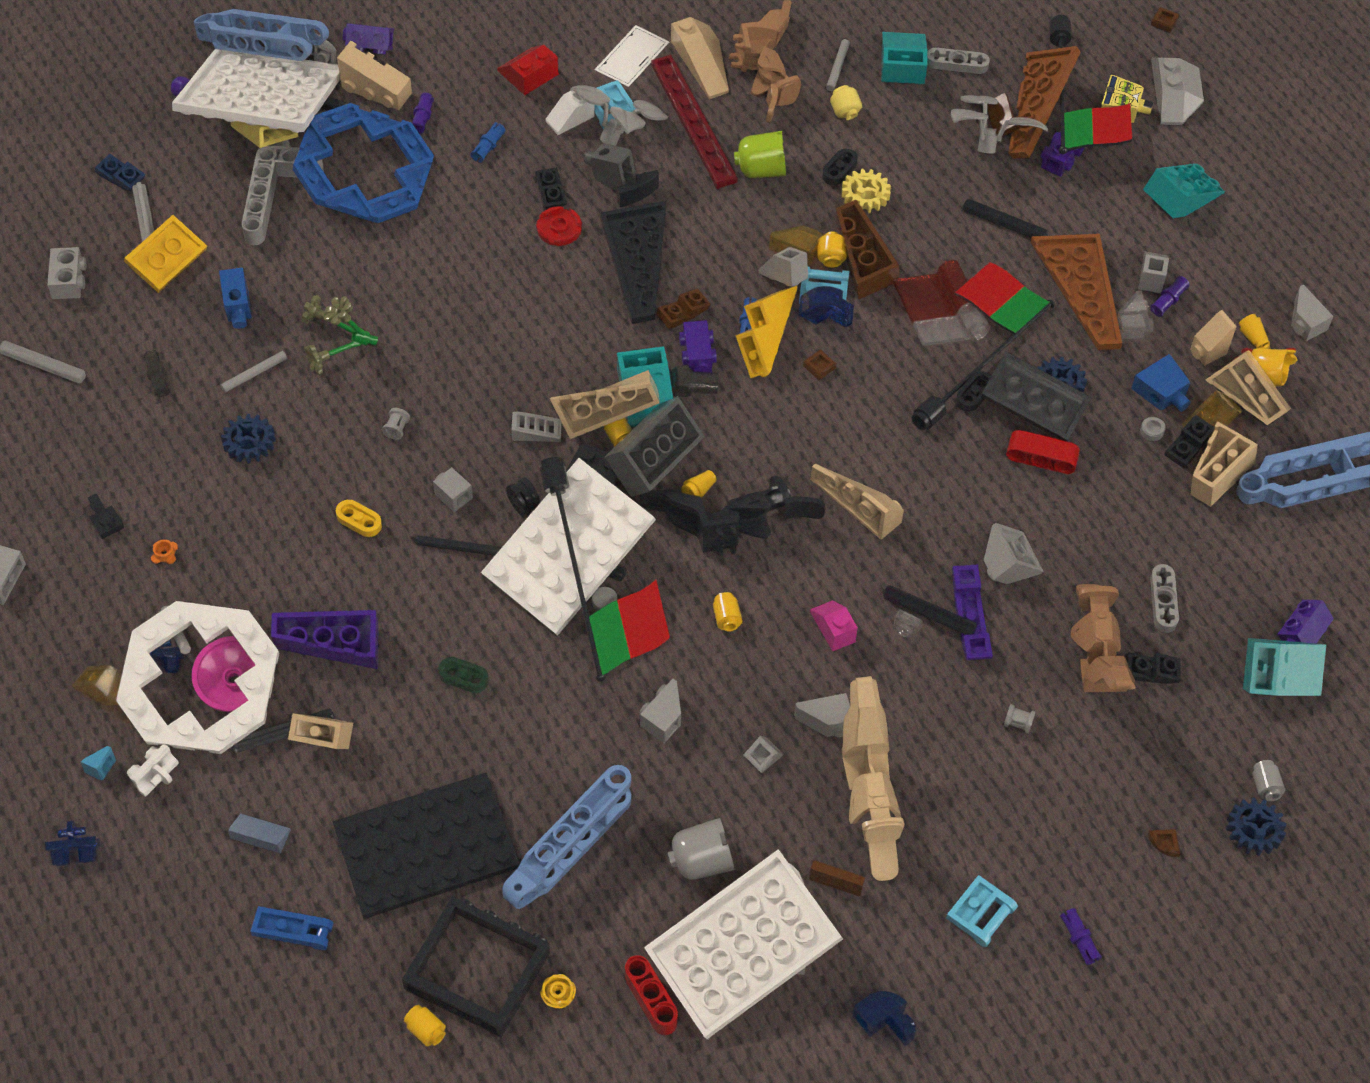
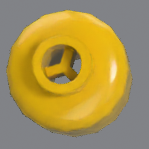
[817,232,847,268]

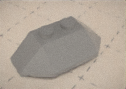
[1151,57,1204,125]

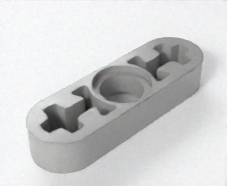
[927,48,990,74]
[1150,564,1179,633]

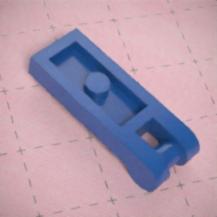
[250,906,334,950]

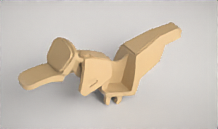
[842,676,904,881]

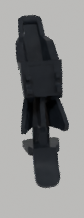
[639,475,826,557]

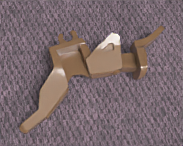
[729,0,801,123]
[1071,584,1136,692]

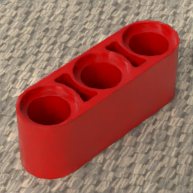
[1006,430,1080,474]
[625,955,678,1035]

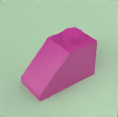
[810,600,858,651]

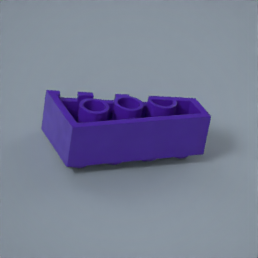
[271,610,378,669]

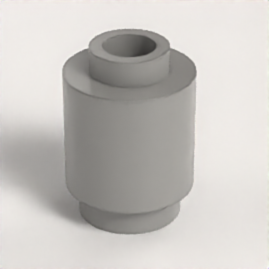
[1252,760,1285,801]

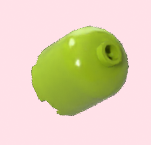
[734,131,786,178]

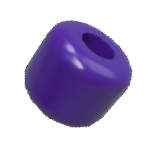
[171,76,190,97]

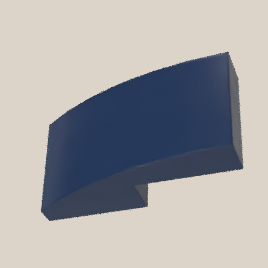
[95,154,146,191]

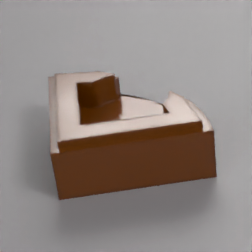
[1148,829,1180,857]

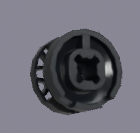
[506,477,541,517]

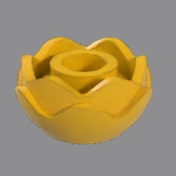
[540,974,576,1009]

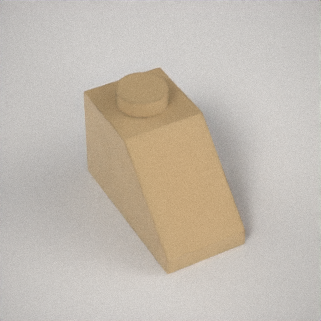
[1190,310,1237,366]
[288,713,353,749]

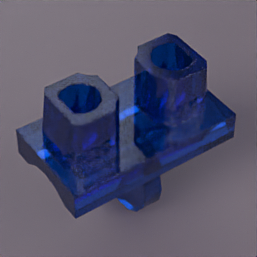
[149,639,184,673]
[45,820,100,866]

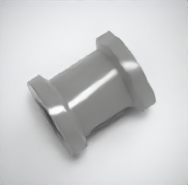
[382,408,410,440]
[1004,704,1036,734]

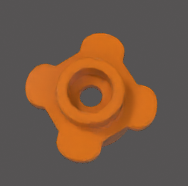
[151,540,178,564]

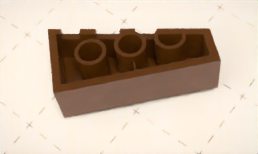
[836,200,900,299]

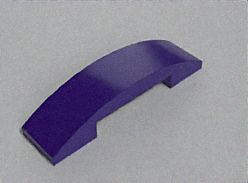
[952,564,993,660]

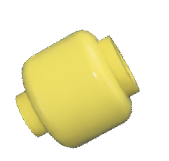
[830,85,862,120]

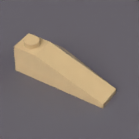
[671,17,729,99]
[811,464,904,539]

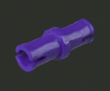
[412,93,434,134]
[1150,276,1189,317]
[1060,908,1102,965]

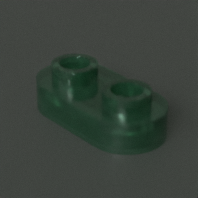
[438,657,489,693]

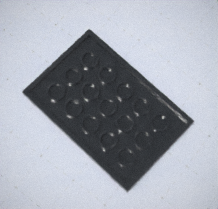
[332,773,520,919]

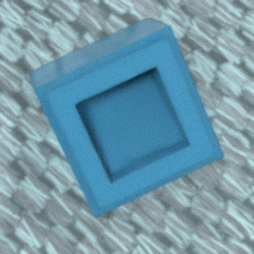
[81,746,116,780]

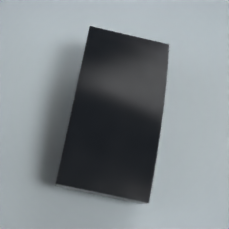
[535,167,567,209]
[617,170,659,208]
[1165,415,1215,468]
[1124,652,1181,683]

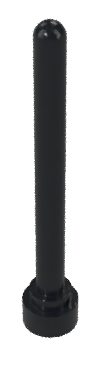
[414,535,502,556]

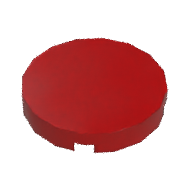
[536,206,582,246]

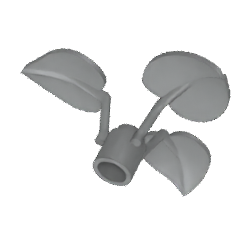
[570,85,668,146]
[951,95,1048,153]

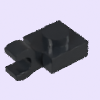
[87,494,124,539]

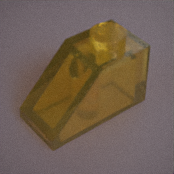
[769,225,824,267]
[1182,390,1242,427]
[72,665,122,706]

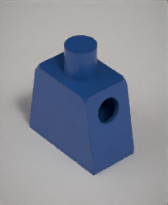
[219,267,252,329]
[1131,354,1191,412]

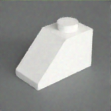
[546,91,595,135]

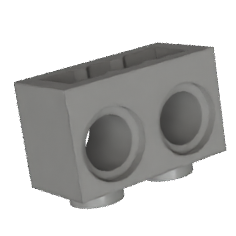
[47,247,87,299]

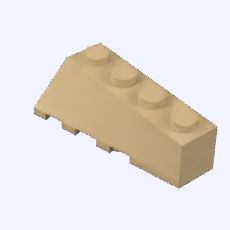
[550,370,660,439]

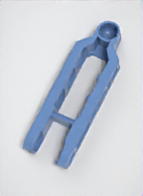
[194,9,329,61]
[1236,432,1370,508]
[502,765,631,909]

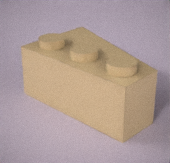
[337,41,412,110]
[1206,350,1291,425]
[1191,421,1258,507]

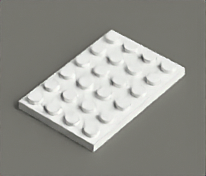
[481,458,656,635]
[644,849,843,1039]

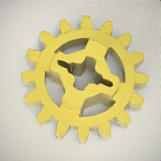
[841,169,891,213]

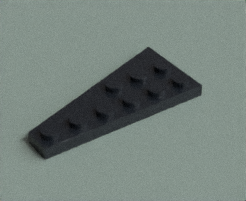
[600,201,667,324]

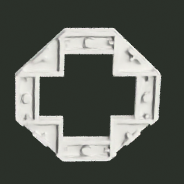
[116,601,279,754]

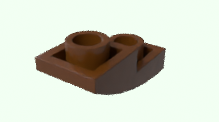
[656,289,711,329]

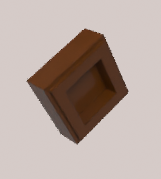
[1151,7,1180,33]
[803,349,837,380]

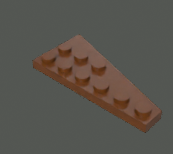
[1008,46,1081,159]
[1031,234,1122,350]

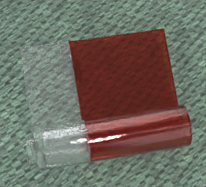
[893,260,990,346]

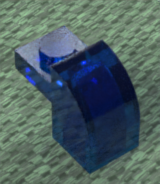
[799,286,854,327]
[852,991,916,1046]

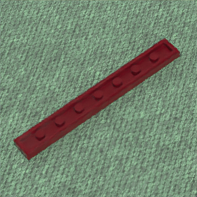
[651,55,738,189]

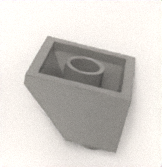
[984,523,1044,584]

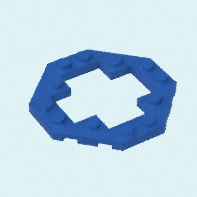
[292,103,434,223]

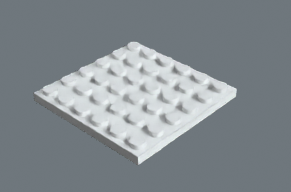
[172,49,340,133]

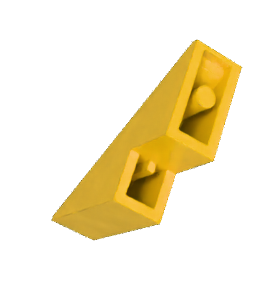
[736,286,798,378]

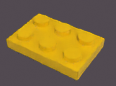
[124,215,207,293]

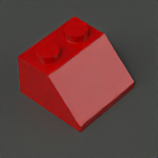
[497,45,559,95]

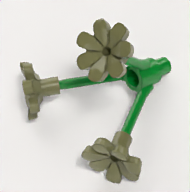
[302,295,378,375]

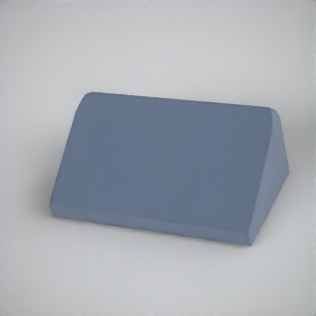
[228,814,291,854]

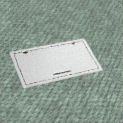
[594,25,669,87]

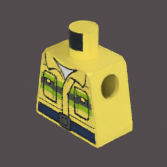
[1101,75,1154,123]

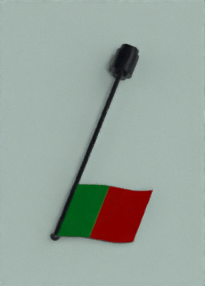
[1049,14,1132,154]
[911,262,1055,430]
[540,457,670,682]

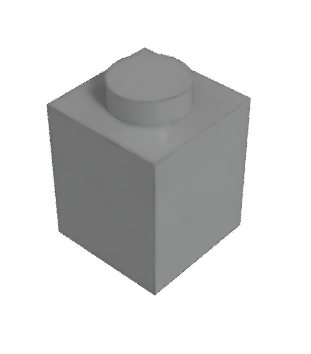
[433,467,473,512]

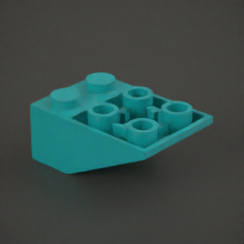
[881,32,927,84]
[1143,164,1225,218]
[617,346,673,427]
[1243,638,1326,696]

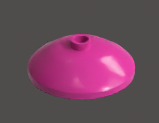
[192,636,255,712]

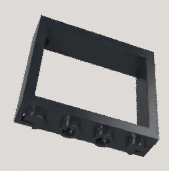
[402,896,550,1038]

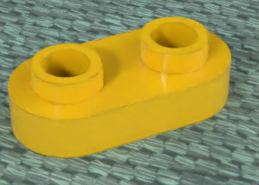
[336,500,382,537]

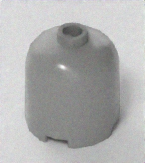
[668,818,735,880]

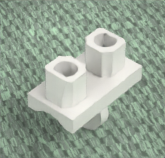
[127,744,179,797]

